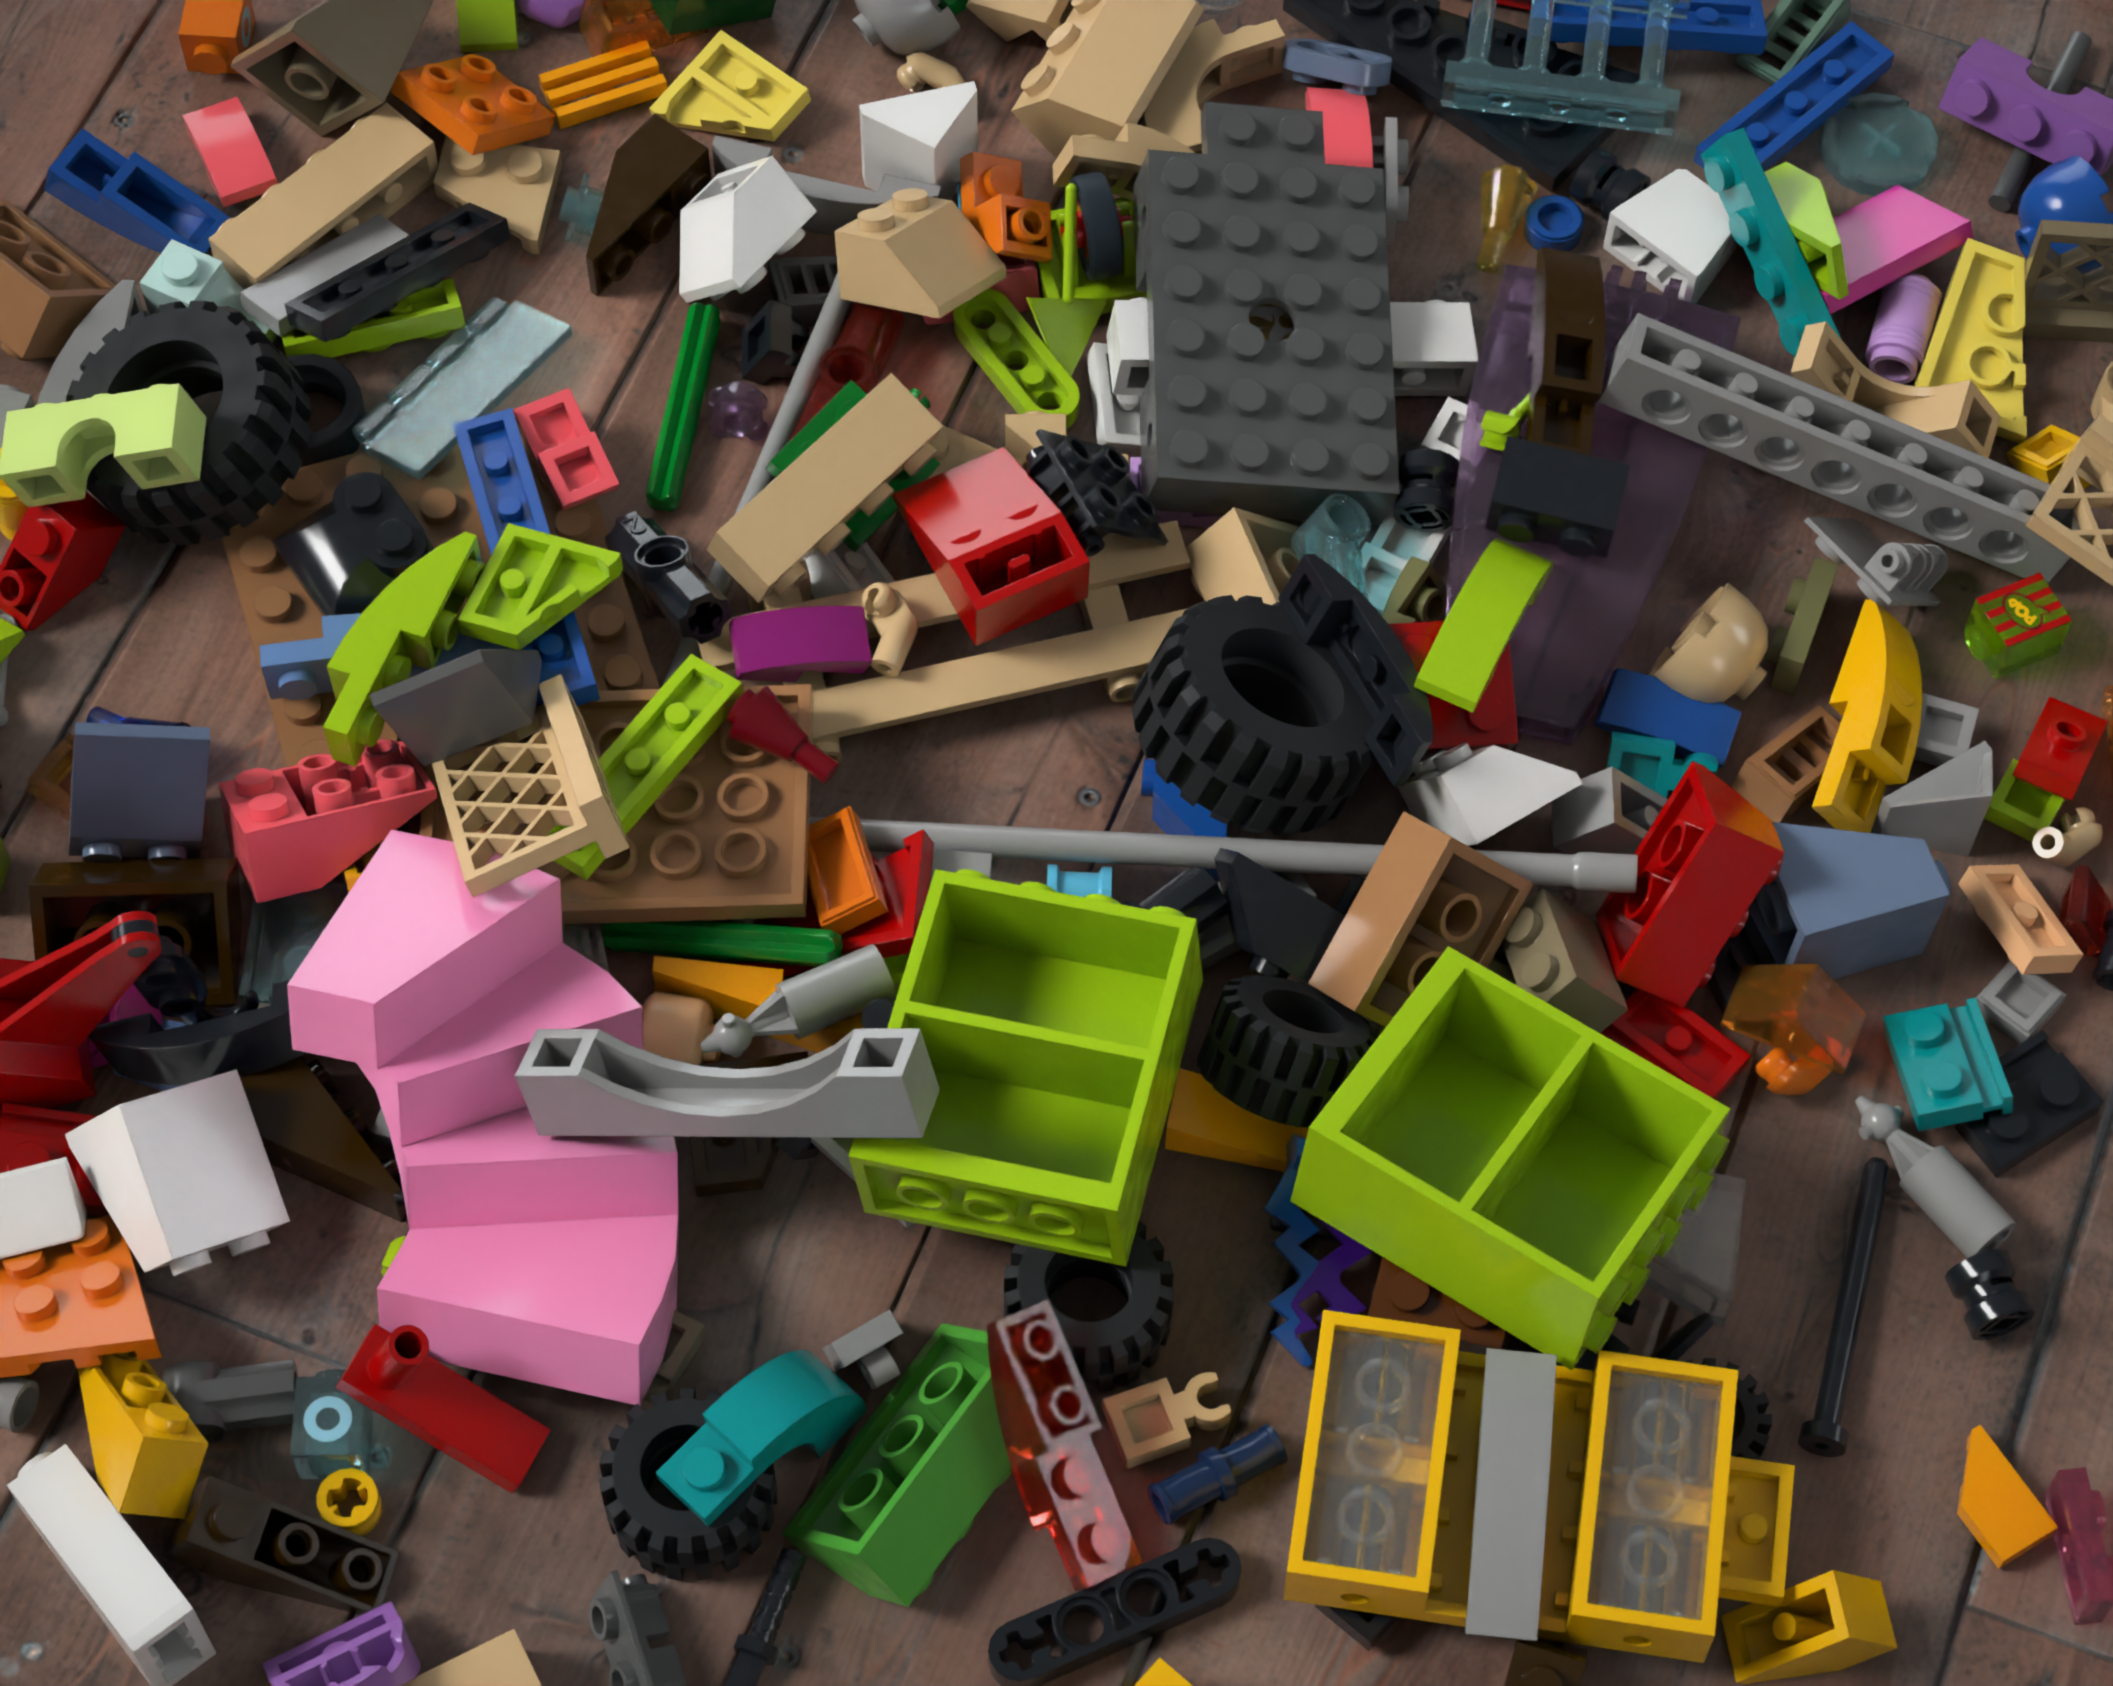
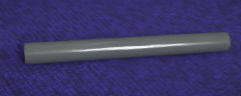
[1988,31,2092,212]

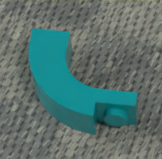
[656,1349,867,1527]

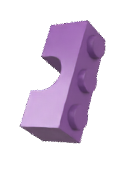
[1938,37,2113,176]

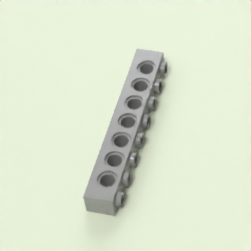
[1598,313,2080,587]

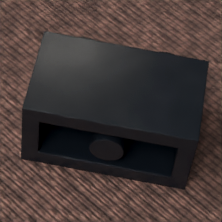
[1485,436,1630,558]

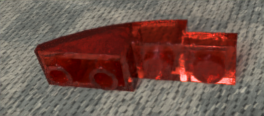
[987,1299,1143,1592]

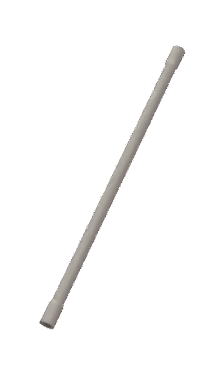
[809,816,1638,893]

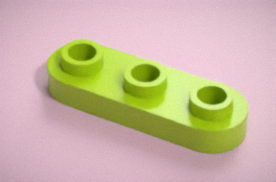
[953,288,1080,429]

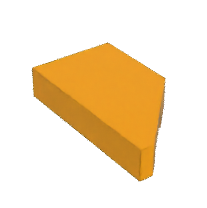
[1957,1424,2058,1569]

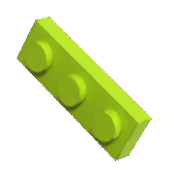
[282,278,466,359]

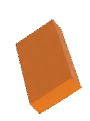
[807,806,888,935]

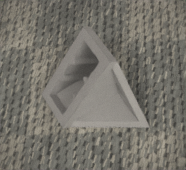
[1872,741,1993,857]

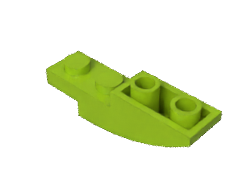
[323,532,486,767]

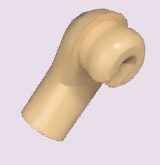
[861,582,918,677]

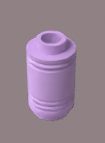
[1865,273,1942,384]

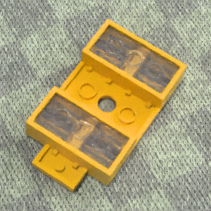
[1283,1310,1795,1663]

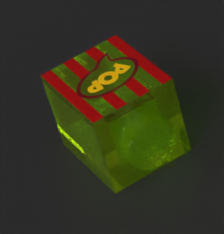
[1964,572,2072,679]

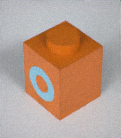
[178,0,256,75]

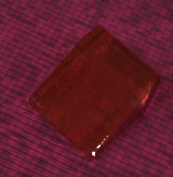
[2059,865,2112,958]

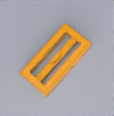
[538,40,667,130]

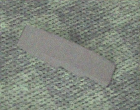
[1465,1348,1557,1641]

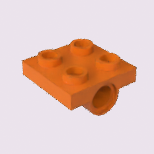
[391,54,556,155]

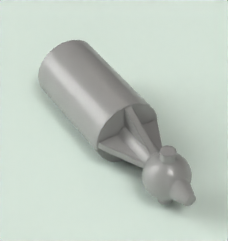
[700,944,896,1057]
[1855,1095,2017,1258]

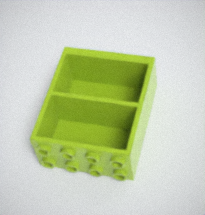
[848,869,1203,1266]
[1290,946,1731,1370]

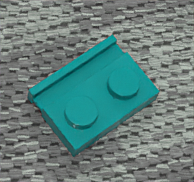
[1883,997,2013,1131]

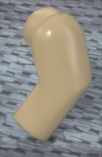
[897,52,978,106]
[2032,807,2103,867]

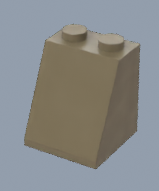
[230,0,434,137]

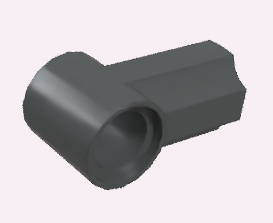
[162,1359,302,1445]

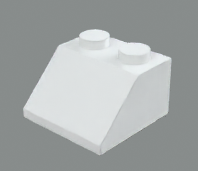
[1397,742,1583,846]

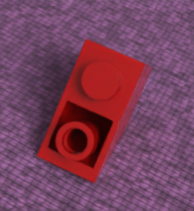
[0,491,126,631]

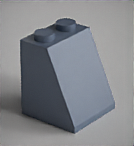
[1749,822,1951,992]

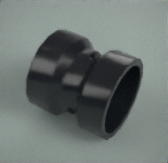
[1569,148,1651,221]
[1393,449,1460,532]
[1945,1249,2035,1341]

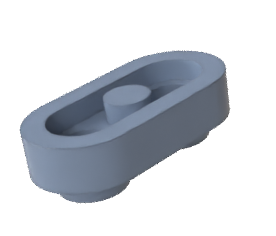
[1282,38,1392,95]

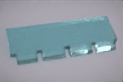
[352,297,572,480]

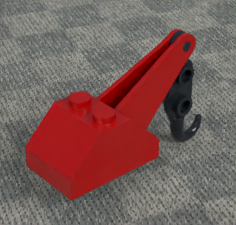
[0,911,260,1113]

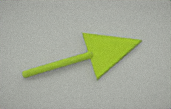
[1026,183,1108,377]

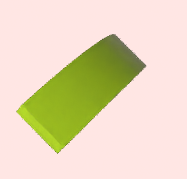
[1414,538,1555,713]

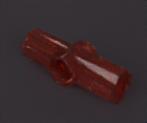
[790,302,904,440]

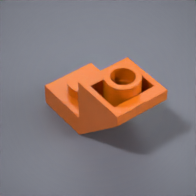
[960,151,1052,263]

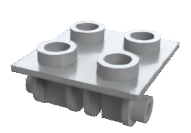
[1804,517,1948,607]

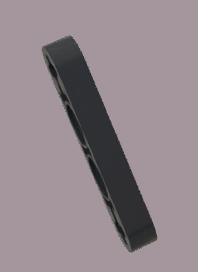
[988,1538,1242,1686]

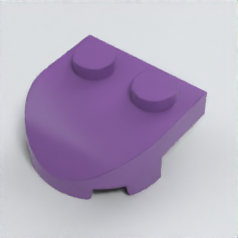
[262,1601,421,1686]

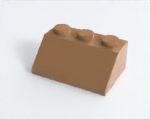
[0,200,116,361]
[1308,811,1534,1028]

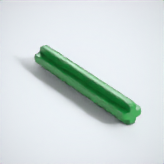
[645,302,721,512]
[600,920,843,967]

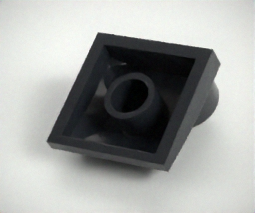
[273,472,434,616]

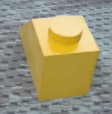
[1721,1570,1898,1684]

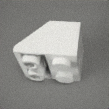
[679,155,817,303]

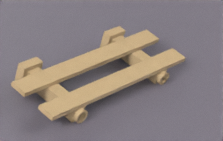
[697,520,1190,762]

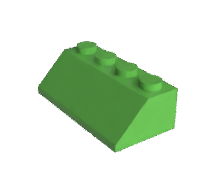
[782,1323,1067,1607]

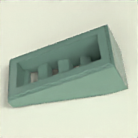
[1736,0,1851,85]

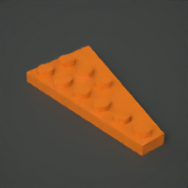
[0,1214,163,1378]

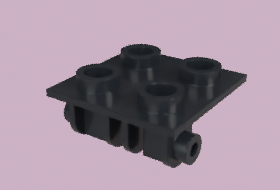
[1026,429,1169,557]

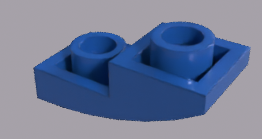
[1594,668,1742,773]

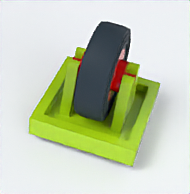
[1034,172,1147,314]

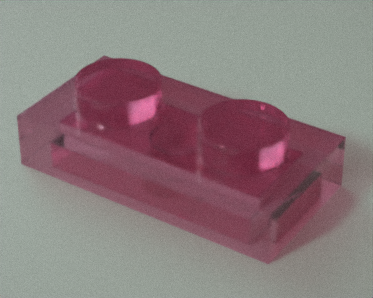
[2044,1467,2113,1625]

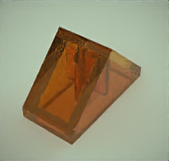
[1720,964,1866,1074]

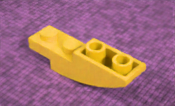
[1812,599,1923,833]

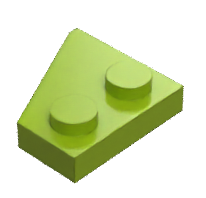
[458,523,623,650]

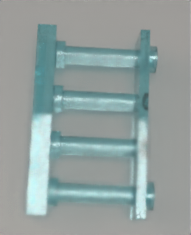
[1441,0,1691,136]

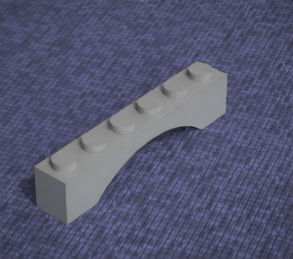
[515,1028,940,1138]

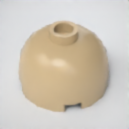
[1648,583,1768,703]

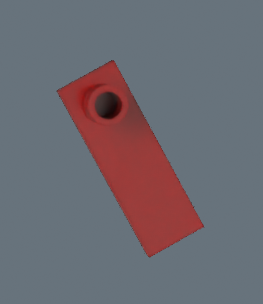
[335,1324,551,1493]

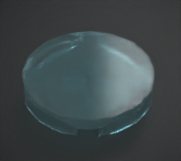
[1819,92,1938,196]

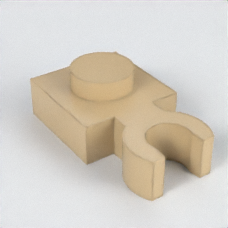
[1102,1372,1231,1469]

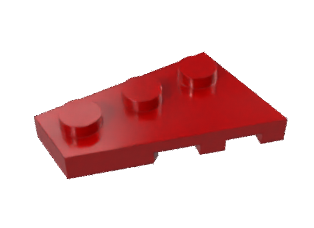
[737,829,934,976]

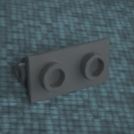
[589,1570,688,1686]

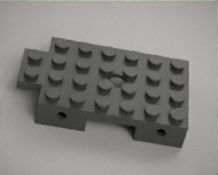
[1134,102,1400,525]

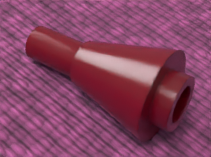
[727,686,840,784]

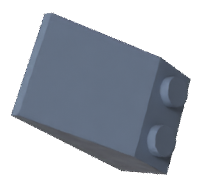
[69,722,210,862]

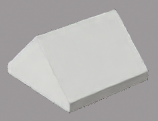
[859,81,978,200]

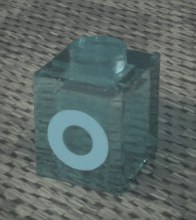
[290,1369,373,1479]

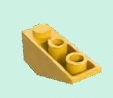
[77,1351,209,1519]

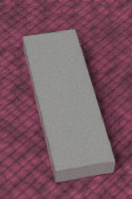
[240,214,409,337]

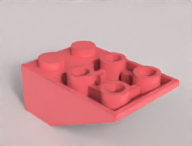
[218,739,437,903]

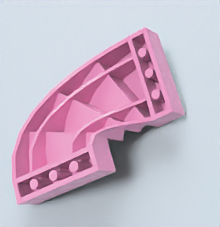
[287,829,679,1406]

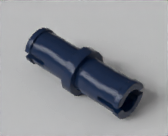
[1147,1424,1288,1525]

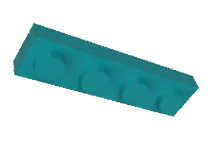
[1701,127,1842,358]

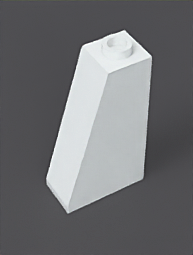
[7,1444,217,1686]

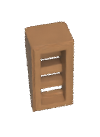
[1731,705,1840,823]

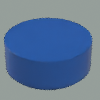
[1524,195,1584,252]

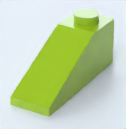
[1764,161,1849,300]

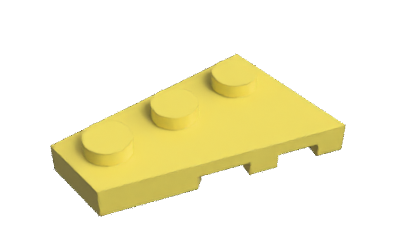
[1914,238,2027,444]

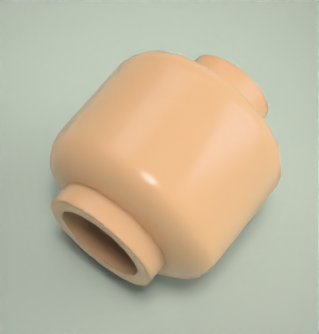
[640,991,721,1065]

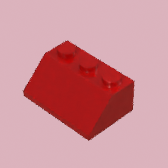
[1596,761,1784,1008]

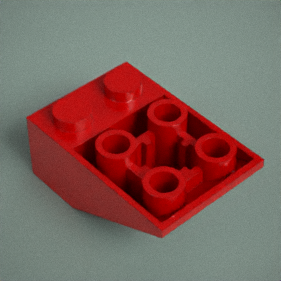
[893,447,1090,646]

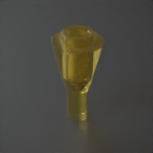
[1476,165,1538,273]

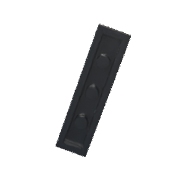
[284,202,511,342]

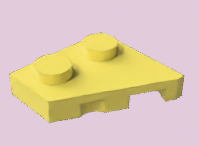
[649,30,811,142]

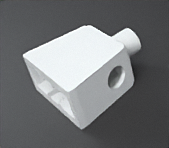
[1603,169,1738,311]

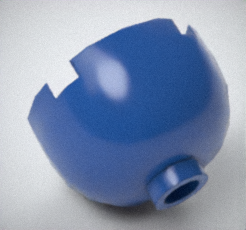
[2015,156,2113,274]

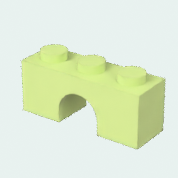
[0,383,207,508]

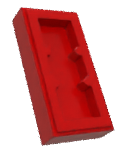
[2013,697,2108,800]

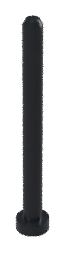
[1798,1157,1890,1457]

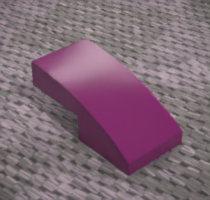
[729,606,872,683]

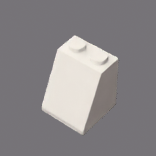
[65,1069,290,1276]

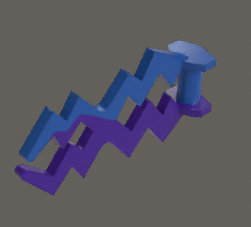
[1262,1134,1373,1368]

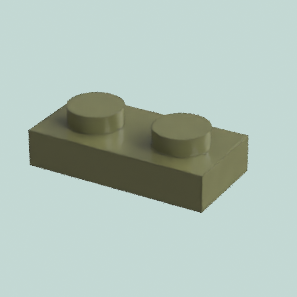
[1766,557,1839,695]

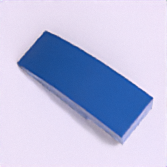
[44,128,231,254]

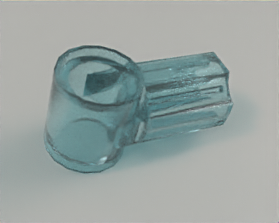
[1291,493,1371,601]

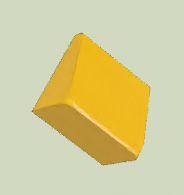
[2007,424,2091,489]

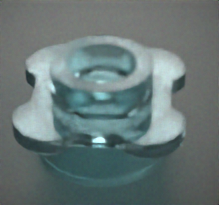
[558,173,604,242]

